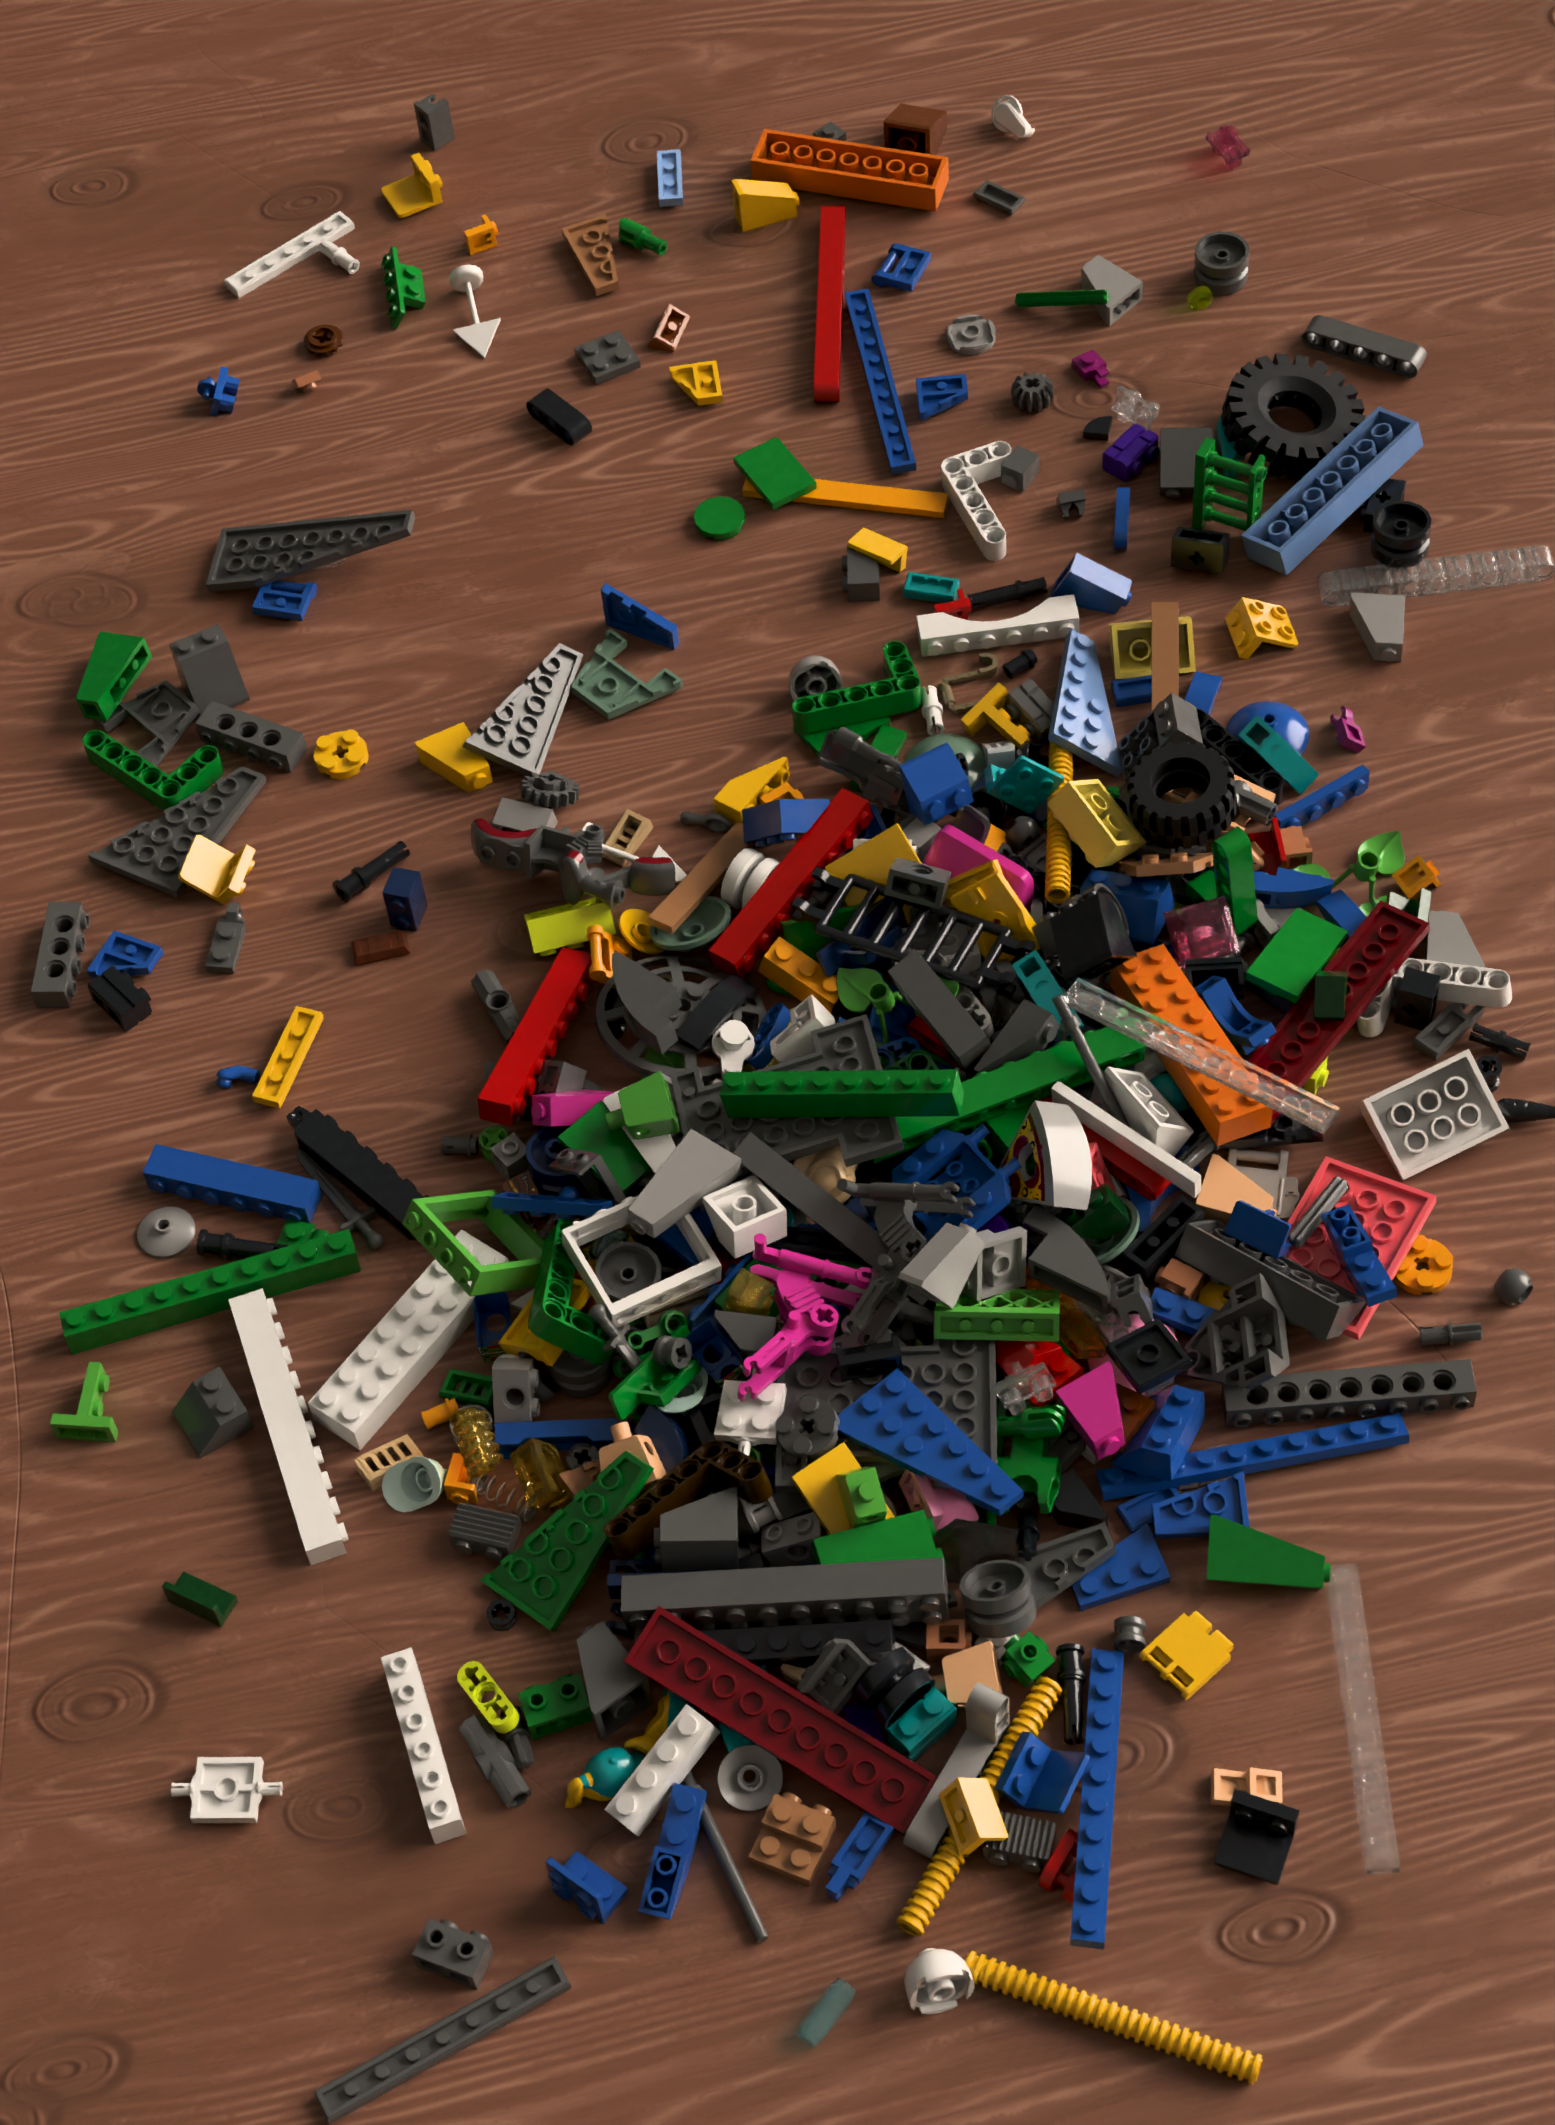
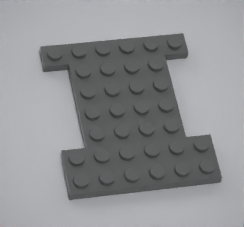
[670,1014,905,1212]
[775,1319,997,1492]

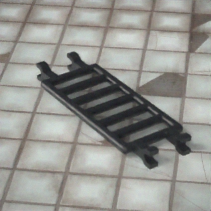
[792,866,1036,997]

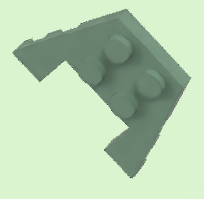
[571,628,683,720]

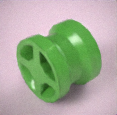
[479,1126,508,1163]

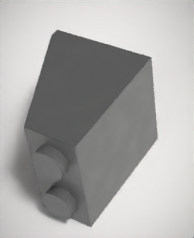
[1159,428,1213,499]
[169,624,250,717]
[654,1487,739,1572]
[576,1621,654,1741]

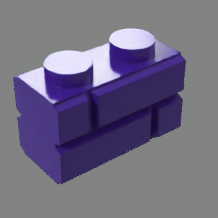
[1102,423,1159,482]

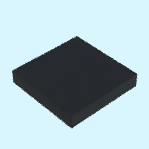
[1105,1318,1192,1395]

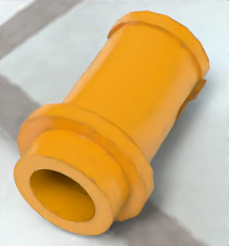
[421,1398,459,1430]

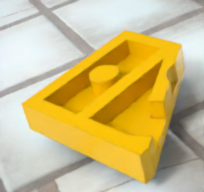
[669,360,723,406]

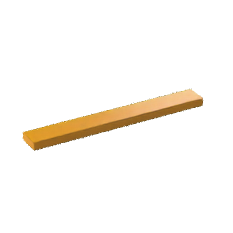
[742,478,948,518]

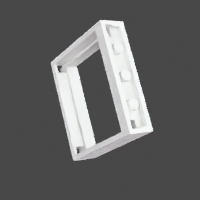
[562,1196,722,1328]

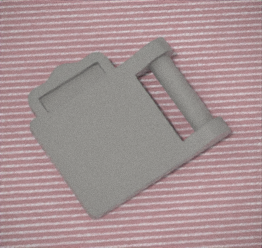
[1228,1149,1300,1222]

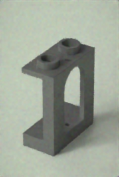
[549,1148,626,1221]

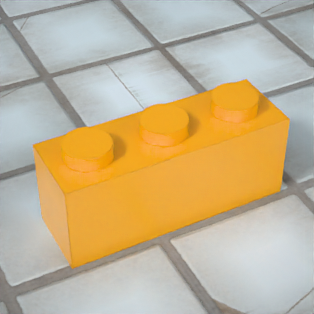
[758,936,841,1014]

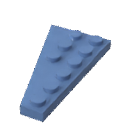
[1048,629,1122,777]

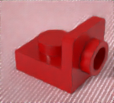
[934,589,972,620]

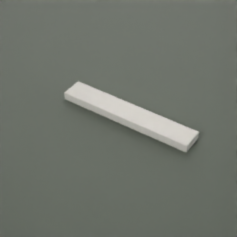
[224,211,355,298]
[1051,1081,1201,1198]

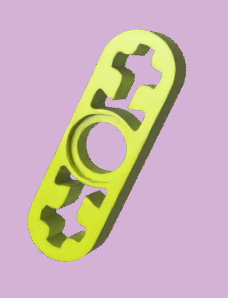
[457,1661,520,1733]

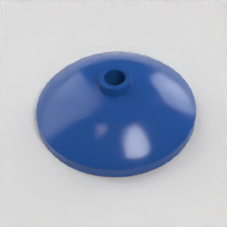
[1227,701,1309,755]

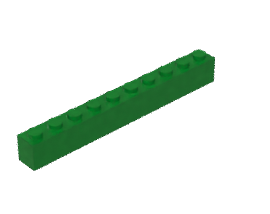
[872,1018,1146,1164]
[59,1229,361,1355]

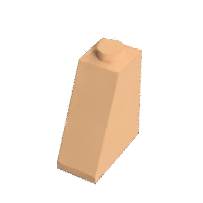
[1195,1154,1277,1224]

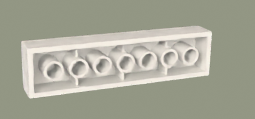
[308,1229,509,1450]

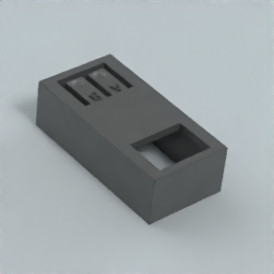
[888,949,991,1075]

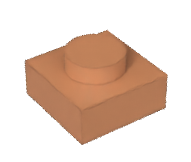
[292,370,321,392]

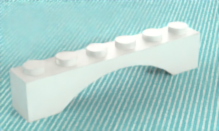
[916,594,1079,657]

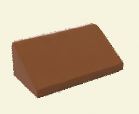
[647,304,690,352]

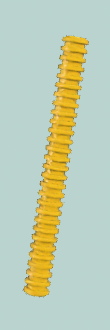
[1045,741,1073,904]
[896,1677,1062,1937]
[965,1950,1263,2085]

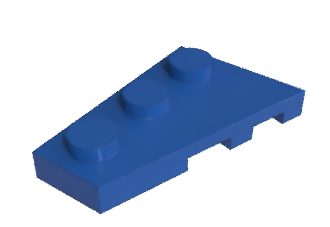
[1151,1471,1250,1539]

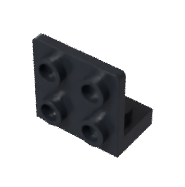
[1214,1789,1300,1885]

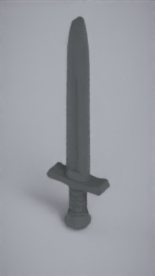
[296,1149,384,1249]
[589,1304,686,1428]

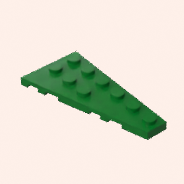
[480,1450,654,1631]

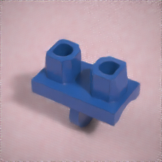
[197,366,240,417]

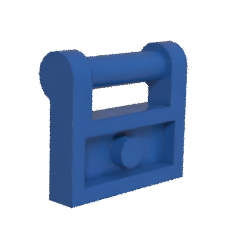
[871,243,931,292]
[252,580,317,621]

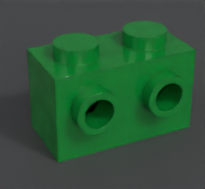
[518,1673,593,1740]

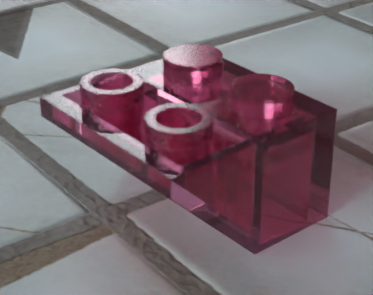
[1163,896,1240,968]

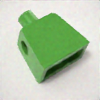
[606,1071,680,1140]
[836,1467,887,1529]

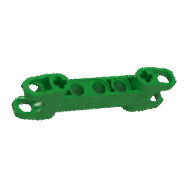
[997,1330,1071,1513]

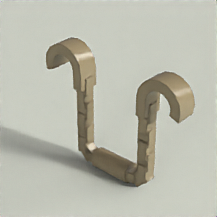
[940,653,998,714]

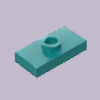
[902,572,960,603]

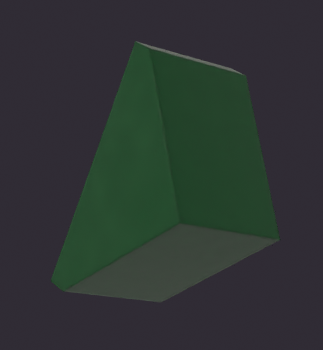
[1314,971,1348,1021]

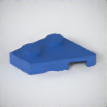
[916,374,968,420]
[87,930,164,978]

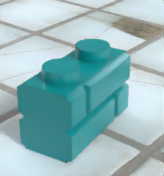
[887,1687,958,1762]

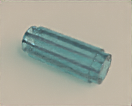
[796,1978,856,2048]

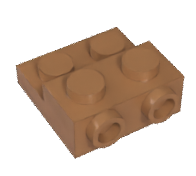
[748,1792,836,1886]

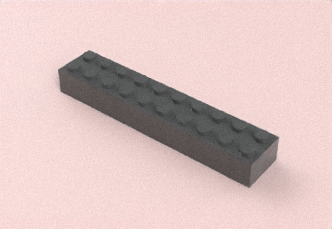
[621,1558,949,1638]

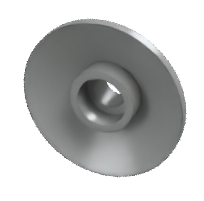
[137,1207,196,1258]
[717,1745,783,1811]

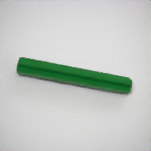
[1015,289,1109,307]

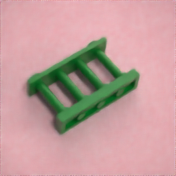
[1192,437,1267,531]

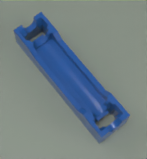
[494,1418,619,1459]

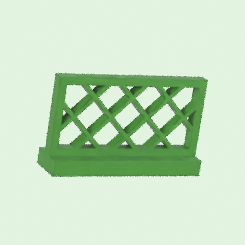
[934,1289,1060,1342]

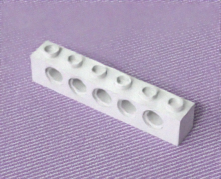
[381,1647,466,1844]

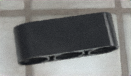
[526,388,592,446]

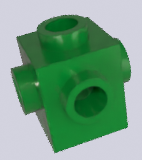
[1000,1631,1056,1689]

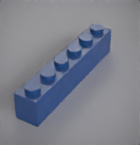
[142,1144,322,1223]

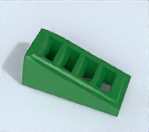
[438,1368,494,1414]

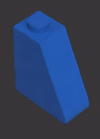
[1049,552,1132,614]

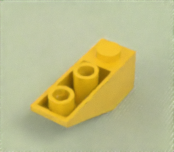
[714,756,790,825]

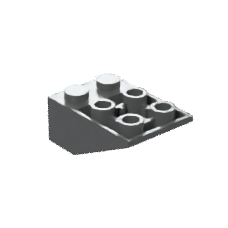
[1118,693,1203,782]

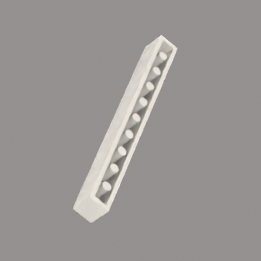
[228,1288,349,1565]

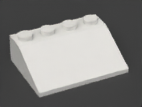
[1358,1049,1509,1181]

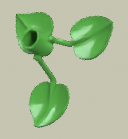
[1294,831,1405,917]
[837,968,959,1068]

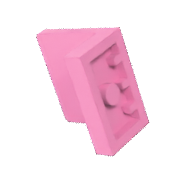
[898,1469,979,1533]

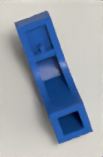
[1194,976,1277,1055]

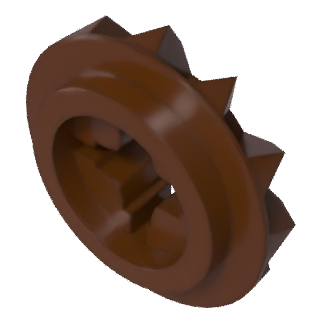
[304,325,343,356]

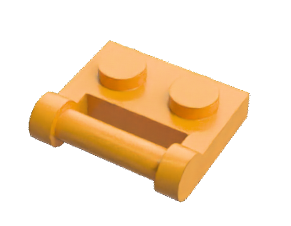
[587,925,632,987]

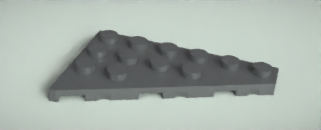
[88,766,267,898]

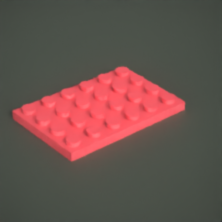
[1286,1156,1436,1340]

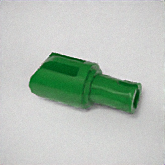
[618,218,668,256]
[997,1405,1067,1440]

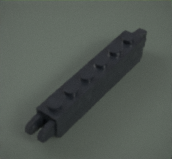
[286,1106,444,1241]

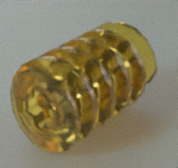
[450,1408,504,1478]

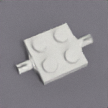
[714,1368,787,1456]
[171,1757,283,1823]

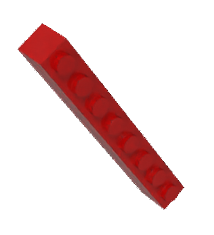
[708,788,873,978]
[478,947,595,1126]

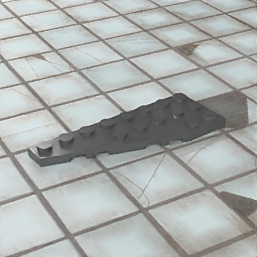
[206,510,415,592]

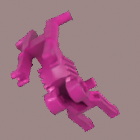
[737,1233,873,1401]

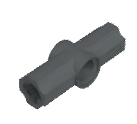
[1192,780,1278,826]
[471,969,522,1045]
[459,1714,531,1809]

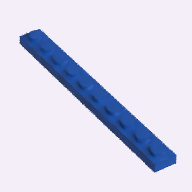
[844,288,916,475]
[1096,1413,1409,1501]
[1070,1648,1124,1949]

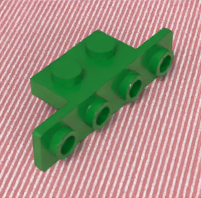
[381,246,426,329]
[608,1325,701,1420]

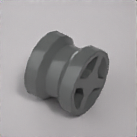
[653,1335,692,1369]
[1114,1616,1146,1653]

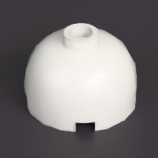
[904,1948,975,2014]

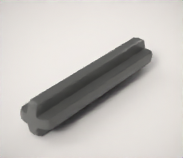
[1287,1176,1348,1248]

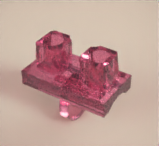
[1206,125,1250,169]

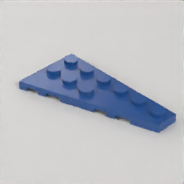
[837,1368,1024,1516]

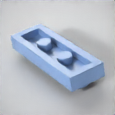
[657,149,683,207]

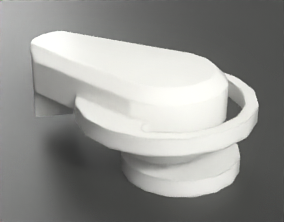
[991,95,1035,138]
[711,1020,755,1079]

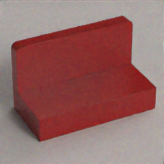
[1248,818,1287,876]

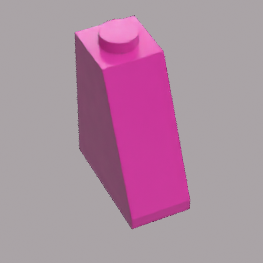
[531,1089,615,1127]
[1056,1361,1125,1460]

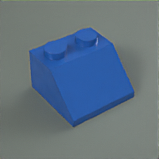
[898,742,974,825]

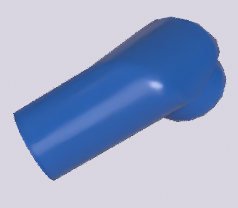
[216,1065,260,1088]

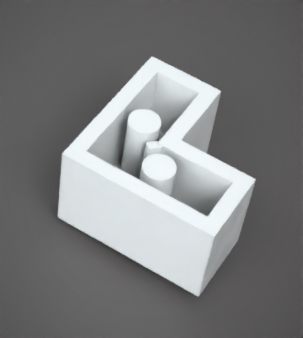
[770,994,835,1063]

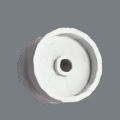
[721,848,780,909]

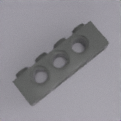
[195,701,307,773]
[31,902,90,1008]

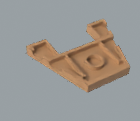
[1111,852,1214,877]

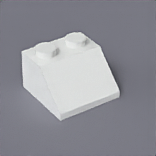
[702,1175,787,1259]

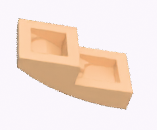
[1211,1767,1282,1806]

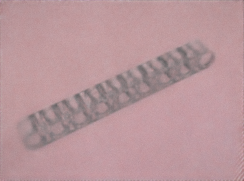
[1317,545,1555,607]

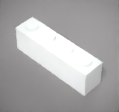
[604,1704,720,1837]

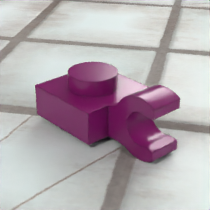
[1072,349,1109,388]
[1330,706,1366,753]

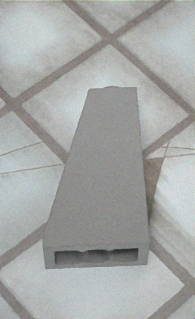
[628,1129,742,1238]

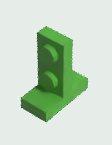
[50,1362,118,1442]

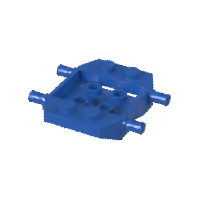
[891,1124,1022,1242]

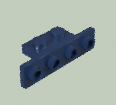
[816,897,904,977]

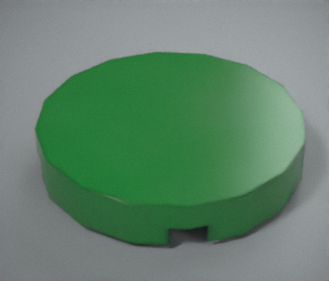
[694,496,746,540]

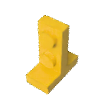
[960,682,1031,749]

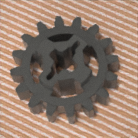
[520,771,580,809]

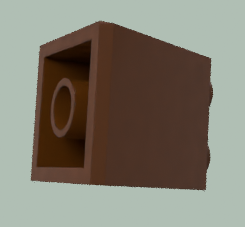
[883,104,947,155]

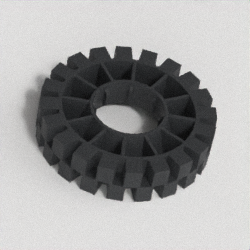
[1221,354,1366,480]

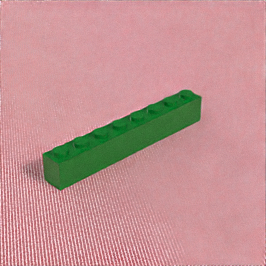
[720,1069,964,1118]

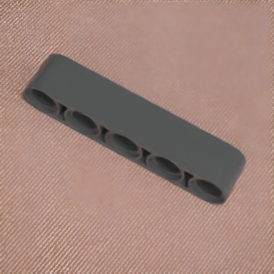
[1302,315,1427,378]

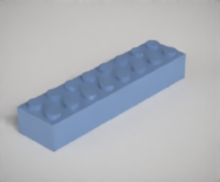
[1241,406,1424,576]

